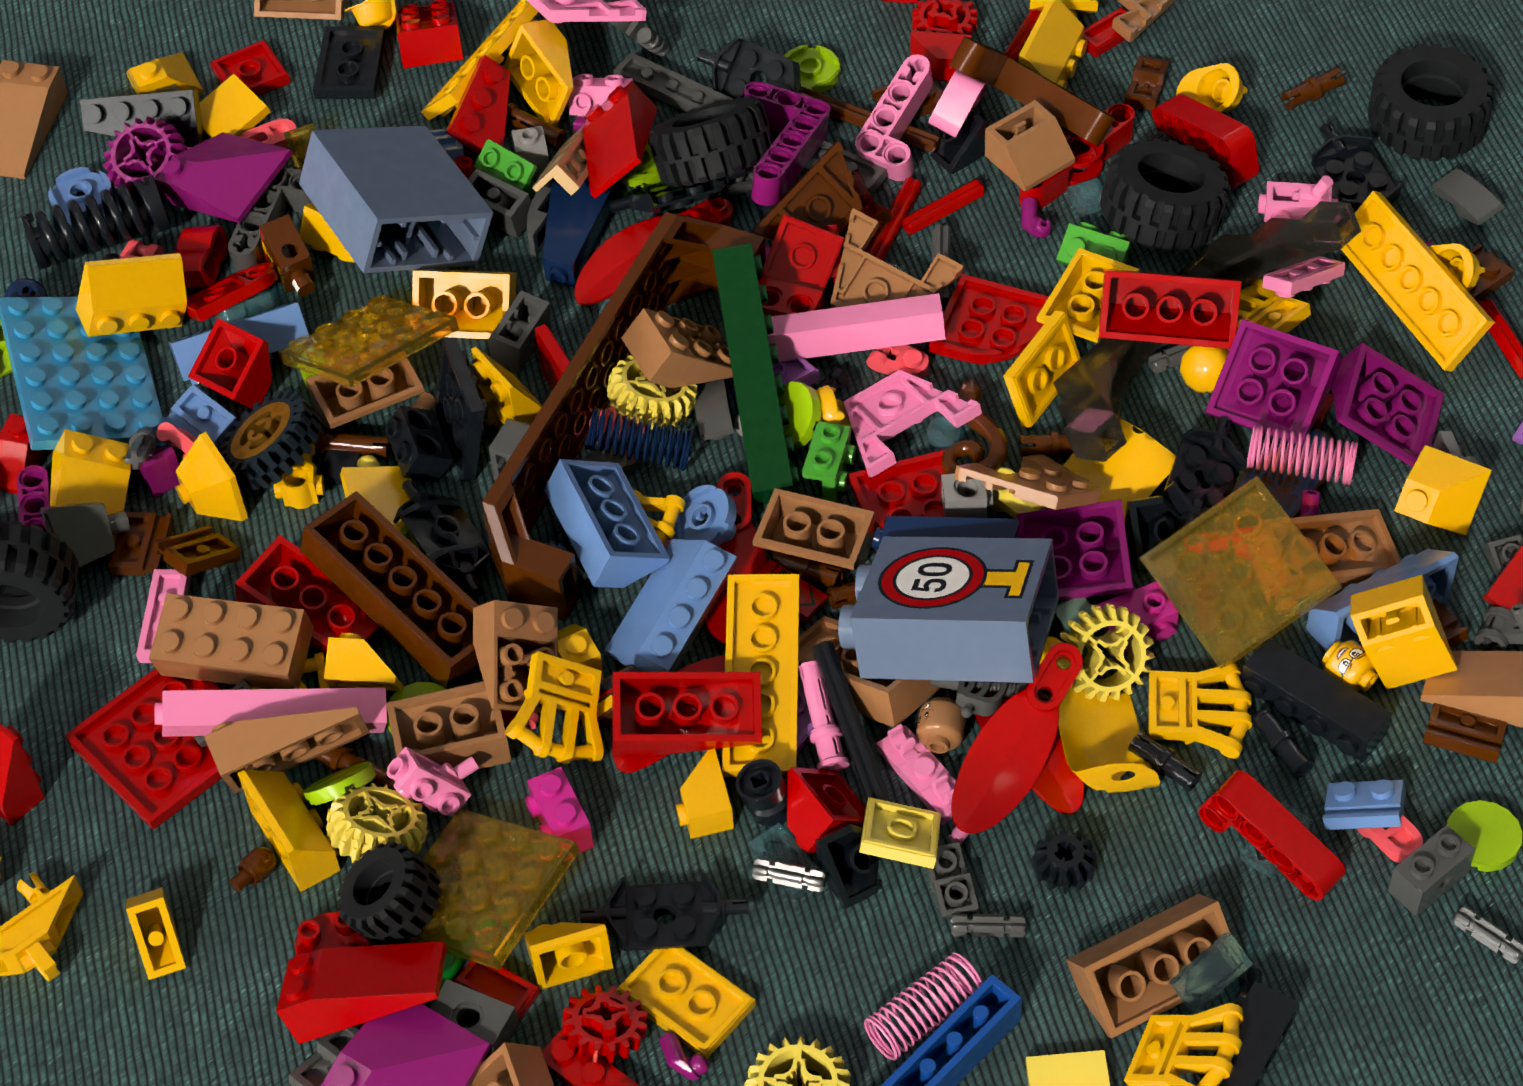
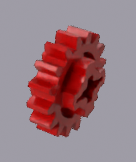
[912,0,977,35]
[562,985,647,1063]

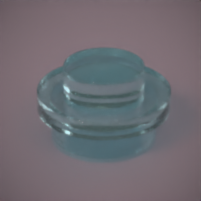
[926,416,960,448]

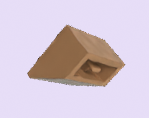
[985,100,1075,192]

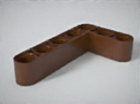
[949,36,1115,146]

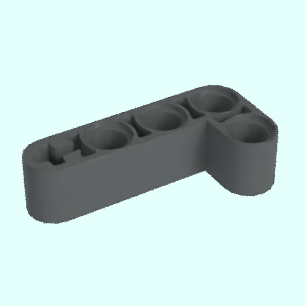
[228,167,311,272]

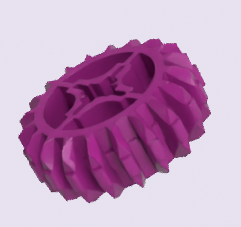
[103,116,188,198]

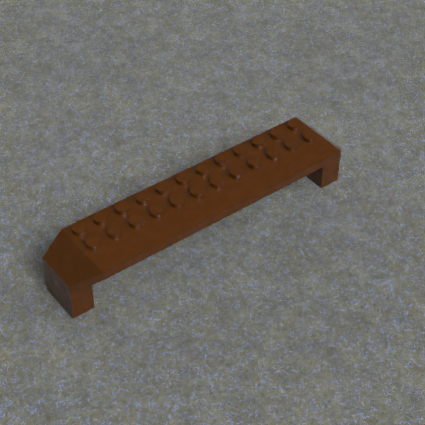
[482,212,766,622]

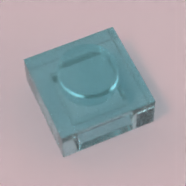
[1067,178,1103,217]

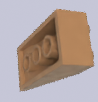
[0,60,68,179]
[1243,509,1401,604]
[799,616,940,727]
[1420,651,1523,728]
[204,707,370,794]

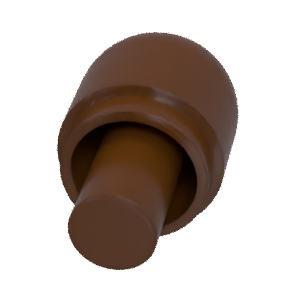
[229,847,277,892]

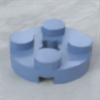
[48,167,114,225]
[674,484,737,547]

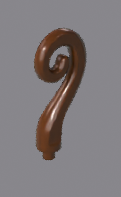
[941,380,1008,474]

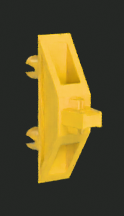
[0,872,83,982]

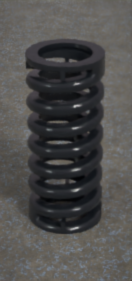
[21,174,171,270]

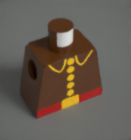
[259,214,316,296]

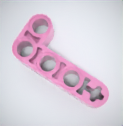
[855,54,934,181]
[928,69,989,138]

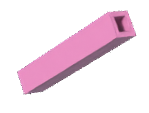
[767,293,946,362]
[154,688,387,737]

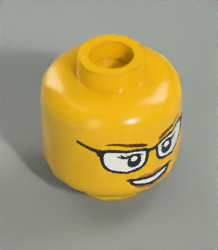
[1322,640,1378,692]

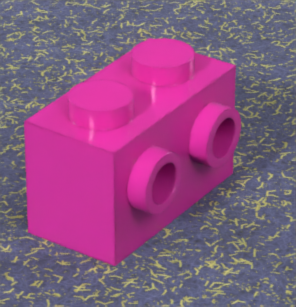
[1097,581,1179,654]
[525,767,594,861]

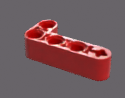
[1152,94,1259,190]
[1198,770,1346,901]

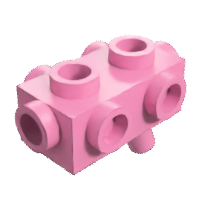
[565,74,633,118]
[1258,175,1338,230]
[387,746,479,817]

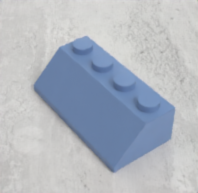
[168,302,311,385]
[544,459,670,588]
[604,539,737,672]
[1306,549,1459,652]

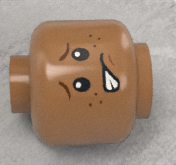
[916,697,966,754]

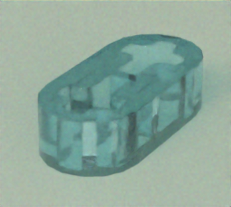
[214,290,277,323]

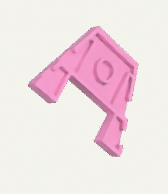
[527,0,647,23]
[843,370,982,478]

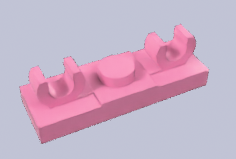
[876,724,956,825]

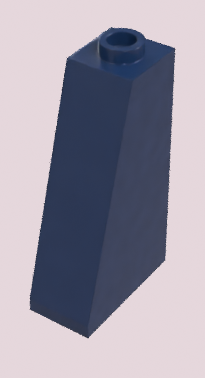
[542,178,616,287]
[872,516,1020,550]

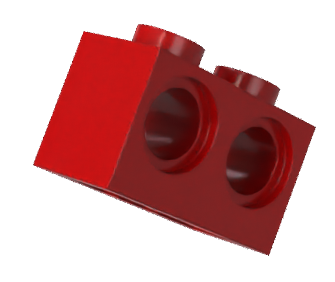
[759,276,824,316]

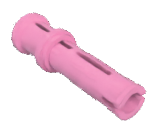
[798,660,850,771]

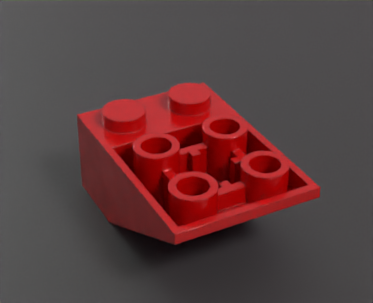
[396,0,463,69]
[0,723,45,826]

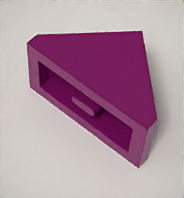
[131,446,180,498]

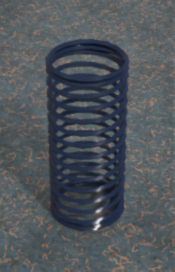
[585,407,694,472]

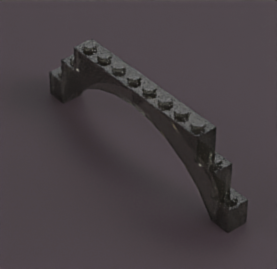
[1053,201,1361,462]

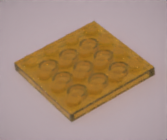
[278,295,459,387]
[1140,476,1342,669]
[410,809,580,970]

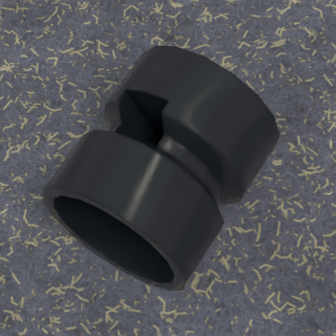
[736,759,787,827]

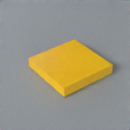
[199,74,271,138]

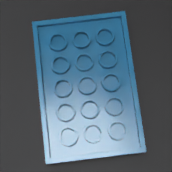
[0,297,167,450]

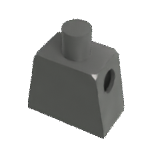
[40,502,130,568]

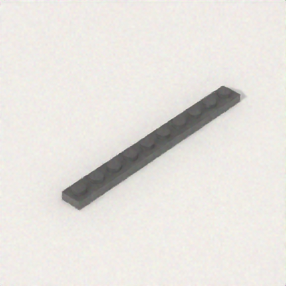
[613,52,887,197]

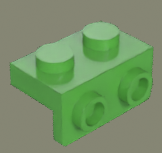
[474,139,537,198]
[1056,222,1134,265]
[802,421,856,503]

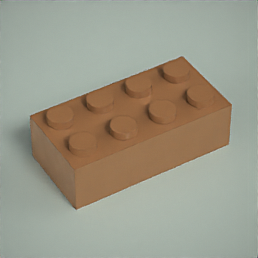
[149,593,314,689]

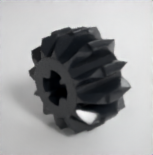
[1032,827,1097,895]

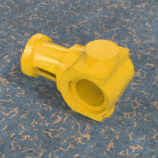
[274,443,325,509]

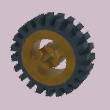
[220,390,321,491]

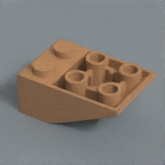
[621,308,733,388]
[473,600,558,715]

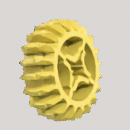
[607,355,698,430]
[1057,603,1155,702]
[326,782,428,863]
[744,1036,851,1086]

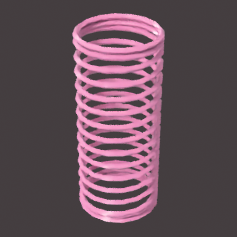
[1246,425,1358,486]
[864,953,983,1061]

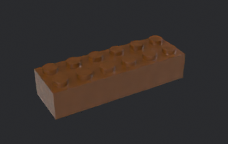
[300,491,479,689]

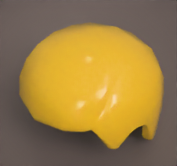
[1180,346,1229,393]
[815,385,853,433]

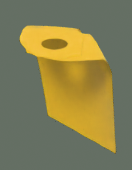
[1063,413,1176,522]
[1058,683,1160,793]

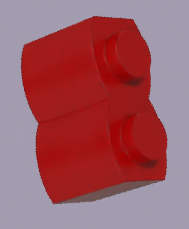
[172,225,229,288]

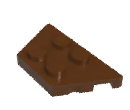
[751,141,863,240]

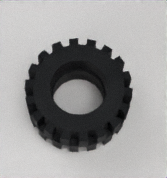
[337,842,442,945]

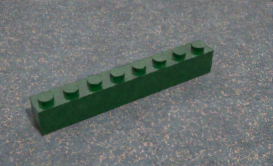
[712,243,800,506]

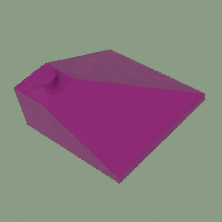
[155,132,293,223]
[1205,319,1341,447]
[1332,343,1445,467]
[1016,500,1134,601]
[321,1004,492,1086]

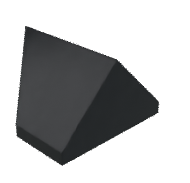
[930,109,988,174]
[1125,496,1184,571]
[815,823,880,909]

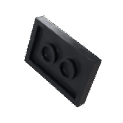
[313,26,386,99]

